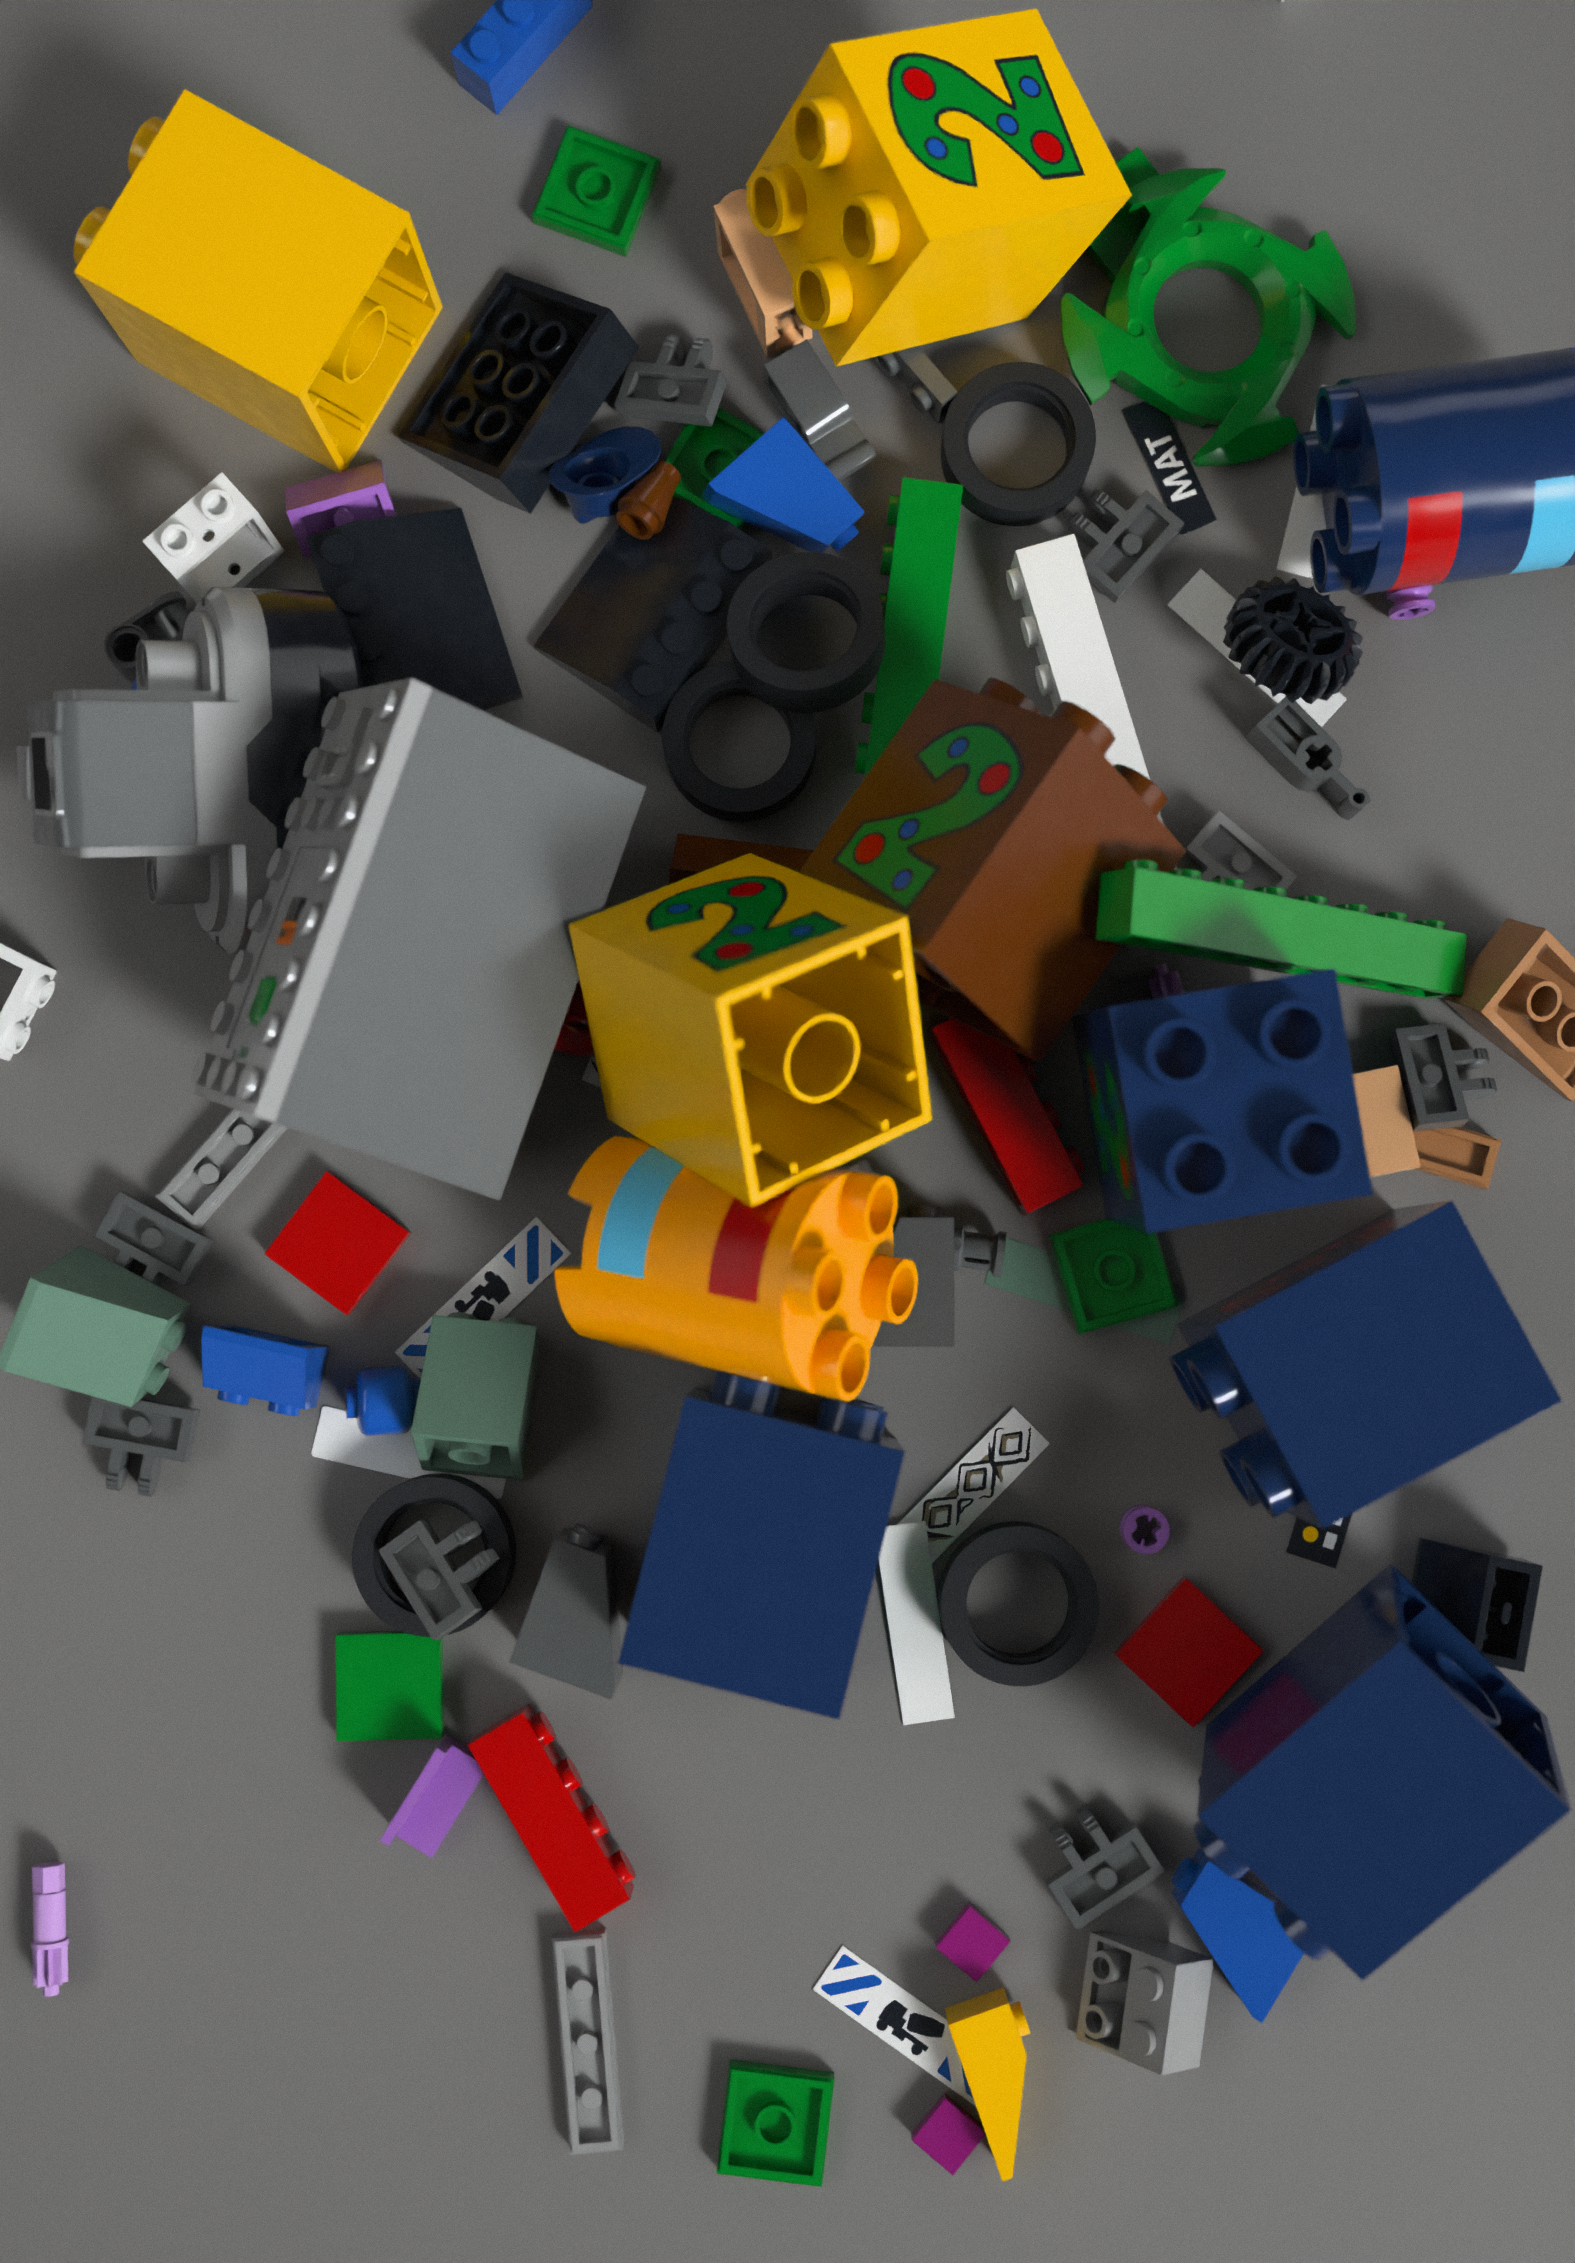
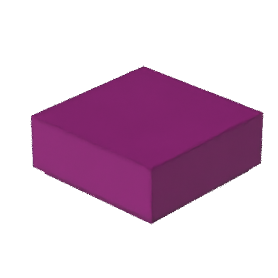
[935,1902,1011,1983]
[911,2092,986,2176]

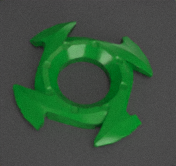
[1060,168,1356,467]

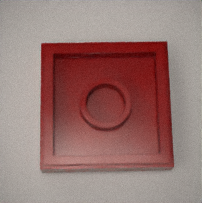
[264,1171,412,1315]
[1113,1576,1264,1728]

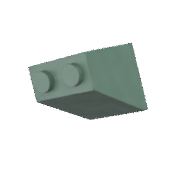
[0,1245,190,1407]
[411,1312,540,1481]

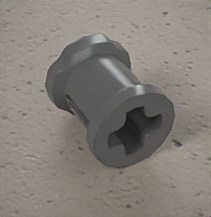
[954,1225,1007,1277]

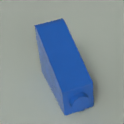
[702,417,865,553]
[1171,1848,1304,2024]

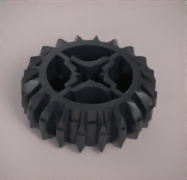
[1223,576,1363,704]

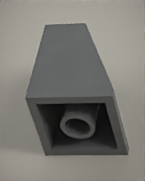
[872,1207,955,1347]
[509,1523,623,1699]

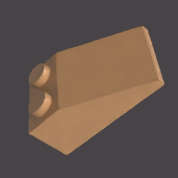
[1444,918,1575,1102]

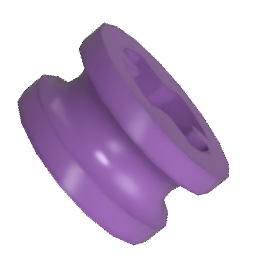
[1385,585,1436,620]
[1119,1505,1170,1554]

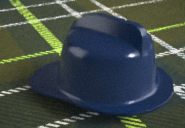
[549,426,662,524]

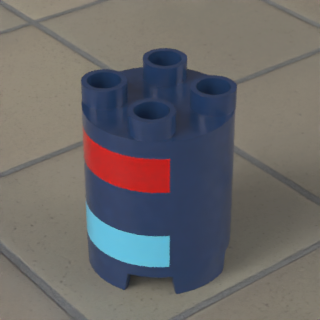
[1293,347,1575,595]

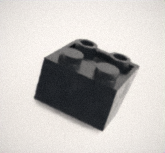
[1412,1538,1543,1672]

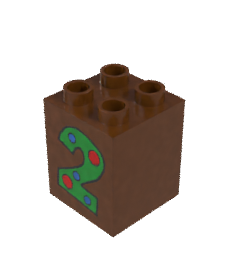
[798,678,1186,1063]

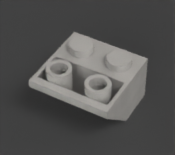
[1076,1931,1214,2076]

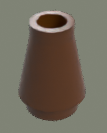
[616,461,681,540]

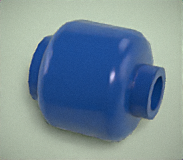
[345,1366,420,1436]

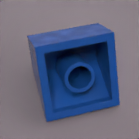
[201,1324,330,1416]

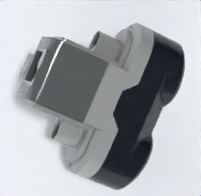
[16,587,363,954]

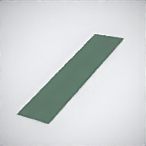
[984,1237,1185,1346]

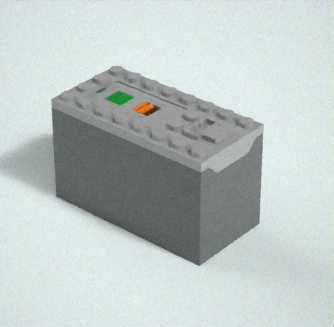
[192,678,646,1200]

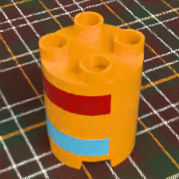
[554,1136,918,1401]

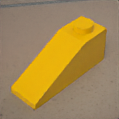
[945,1987,1031,2182]

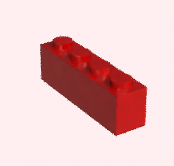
[929,1019,1085,1216]
[468,1703,636,1932]

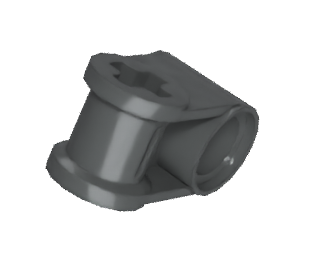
[104,592,189,682]

